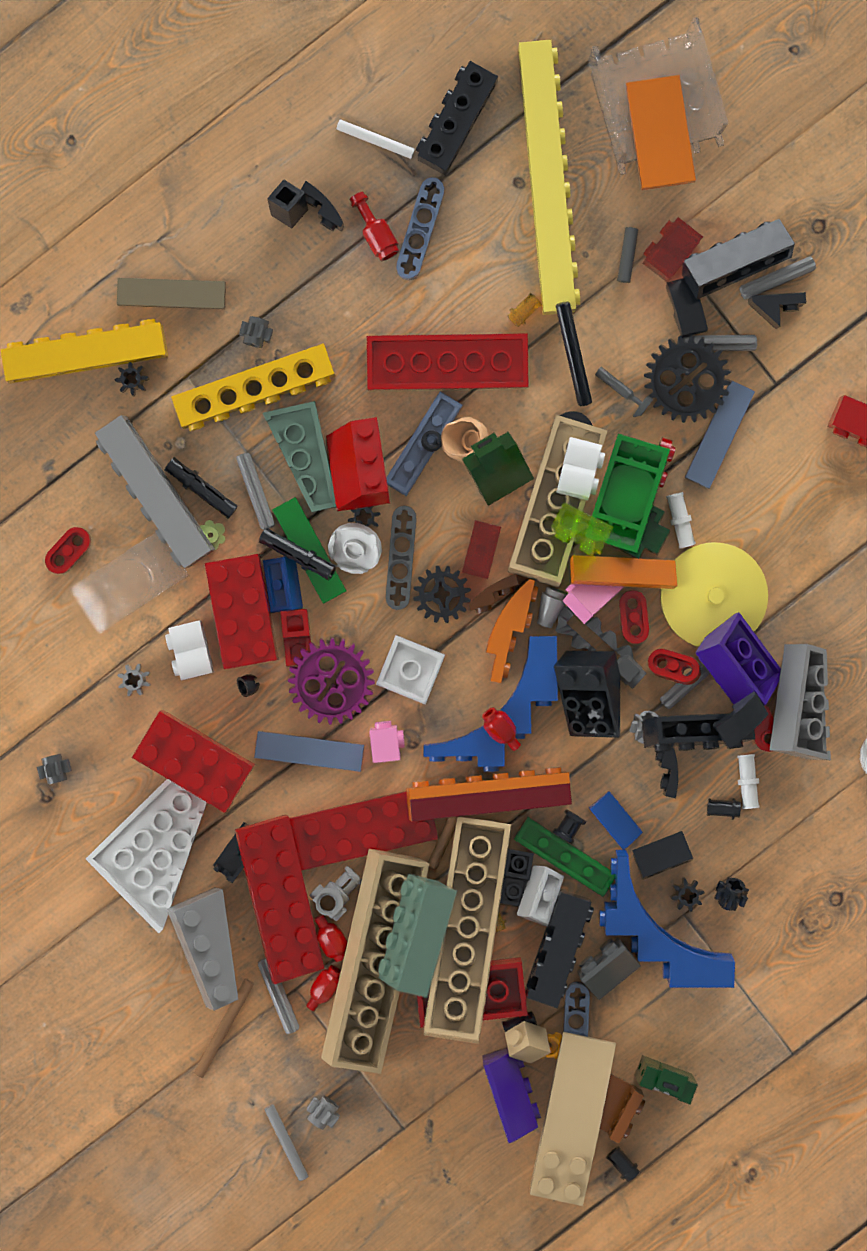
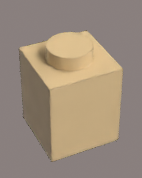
[505,1021,551,1064]

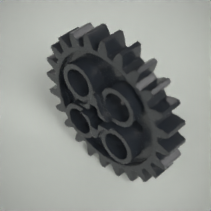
[644,335,732,423]

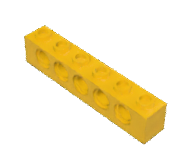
[171,343,335,432]

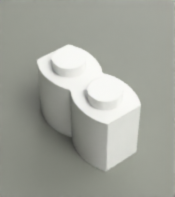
[556,437,605,500]
[165,620,214,680]

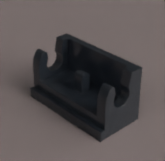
[213,822,248,883]
[632,831,693,880]

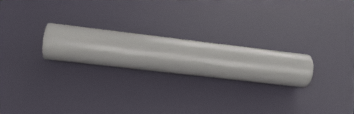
[264,1104,309,1181]

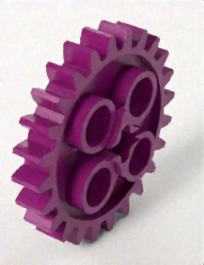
[288,637,375,725]

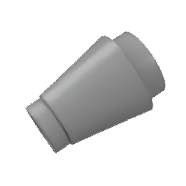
[537,586,567,628]

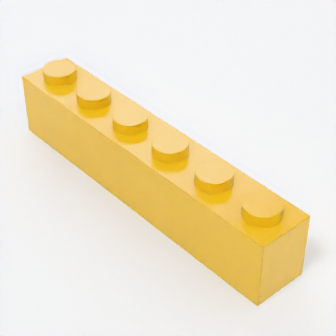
[0,319,168,384]

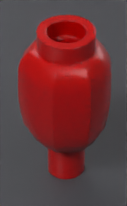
[482,707,521,751]
[314,914,348,962]
[306,965,341,1011]

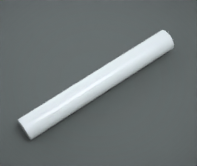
[336,119,415,159]

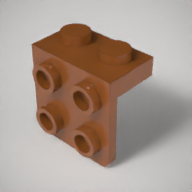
[600,1074,645,1144]

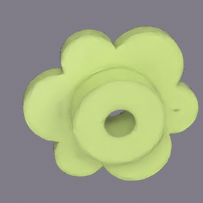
[200,520,225,551]

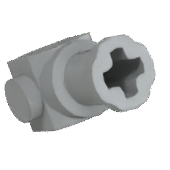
[309,865,362,921]

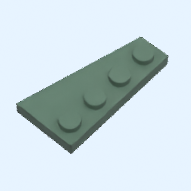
[263,401,336,512]

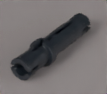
[164,457,238,519]
[259,528,337,581]

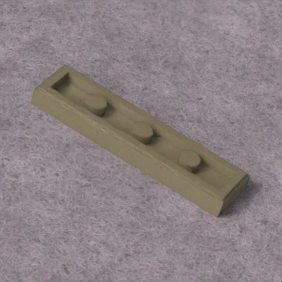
[117,278,226,309]

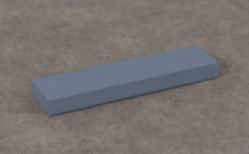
[684,380,755,489]
[386,391,463,496]
[254,731,364,772]

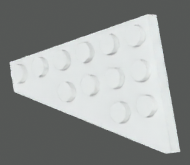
[86,779,207,933]

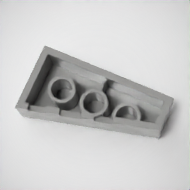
[770,644,831,761]
[167,887,238,1011]

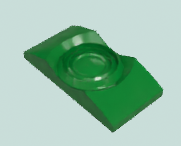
[585,433,670,553]

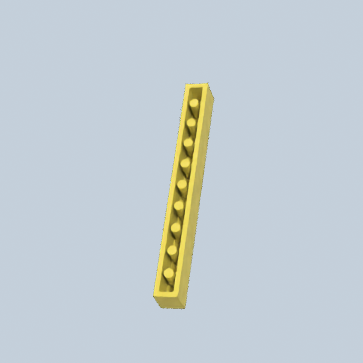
[518,40,580,315]

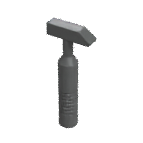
[595,367,653,417]

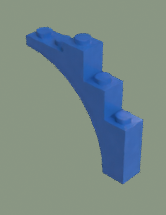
[424,636,558,772]
[599,850,735,988]

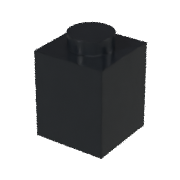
[267,179,308,229]

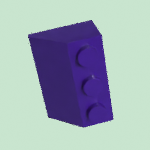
[695,612,781,706]
[482,1047,541,1143]

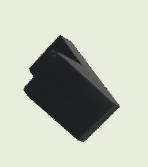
[748,292,806,329]

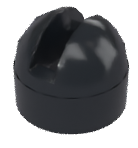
[237,674,260,697]

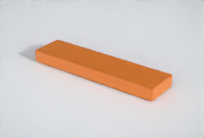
[570,555,677,589]

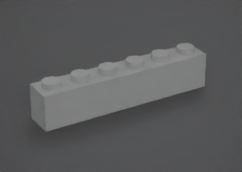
[95,415,215,568]

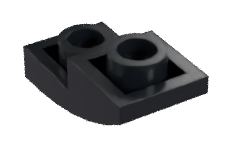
[300,181,344,232]
[666,278,708,338]
[713,692,768,749]
[655,747,678,799]
[500,849,534,908]

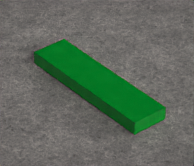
[272,497,347,604]
[513,817,615,898]

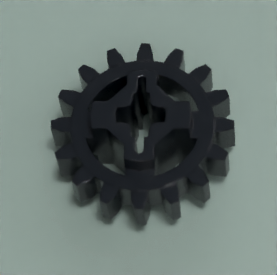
[413,565,471,623]

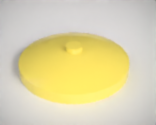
[660,542,768,647]

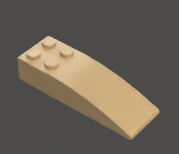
[507,415,607,588]
[530,1032,616,1206]

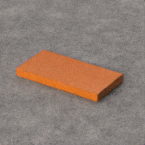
[625,75,696,190]

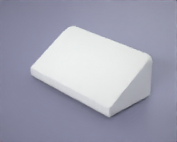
[517,865,564,926]

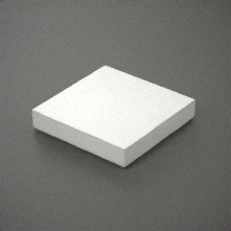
[376,635,445,705]

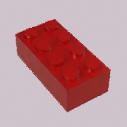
[204,554,279,670]
[132,710,255,813]
[417,957,528,1028]

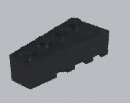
[525,889,594,1009]

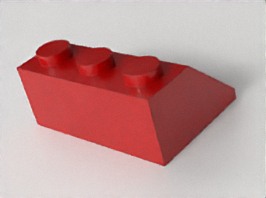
[326,417,390,512]

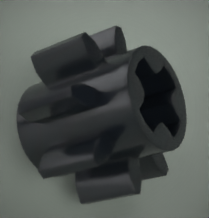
[115,362,150,397]
[348,506,381,527]
[714,877,749,911]
[670,878,705,912]

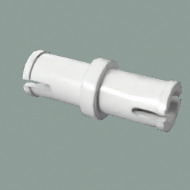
[666,492,696,548]
[737,754,760,809]

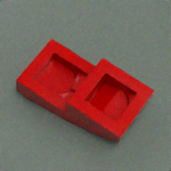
[281,609,311,667]

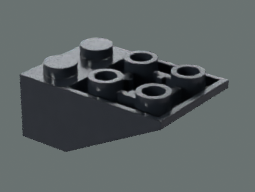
[554,651,620,738]

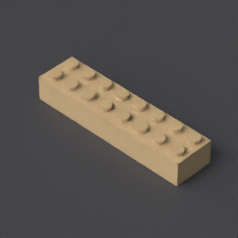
[424,816,511,1044]
[321,848,429,1074]

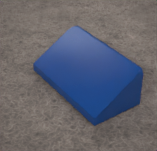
[263,557,303,613]
[589,791,643,850]

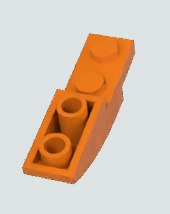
[485,579,538,683]

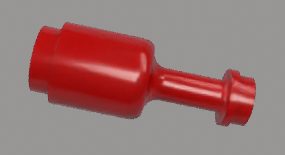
[349,191,399,262]

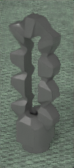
[555,606,647,689]

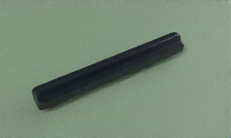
[556,301,592,406]

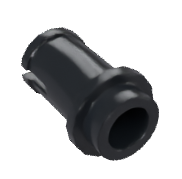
[421,430,442,452]
[707,798,741,820]
[502,1011,538,1032]
[606,1146,640,1182]

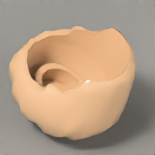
[441,417,489,463]

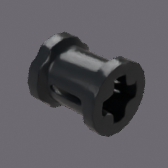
[552,809,587,844]

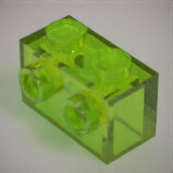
[551,502,613,556]

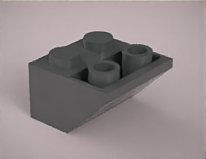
[577,938,641,1000]

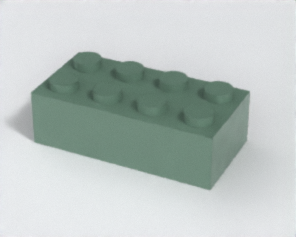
[378,874,457,997]

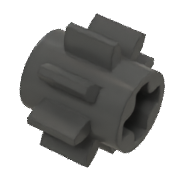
[239,316,273,348]
[37,754,72,785]

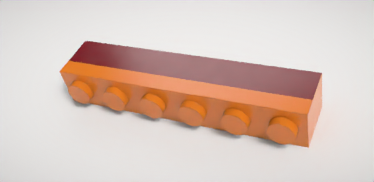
[406,767,572,821]

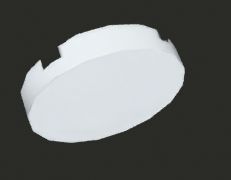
[328,523,382,574]

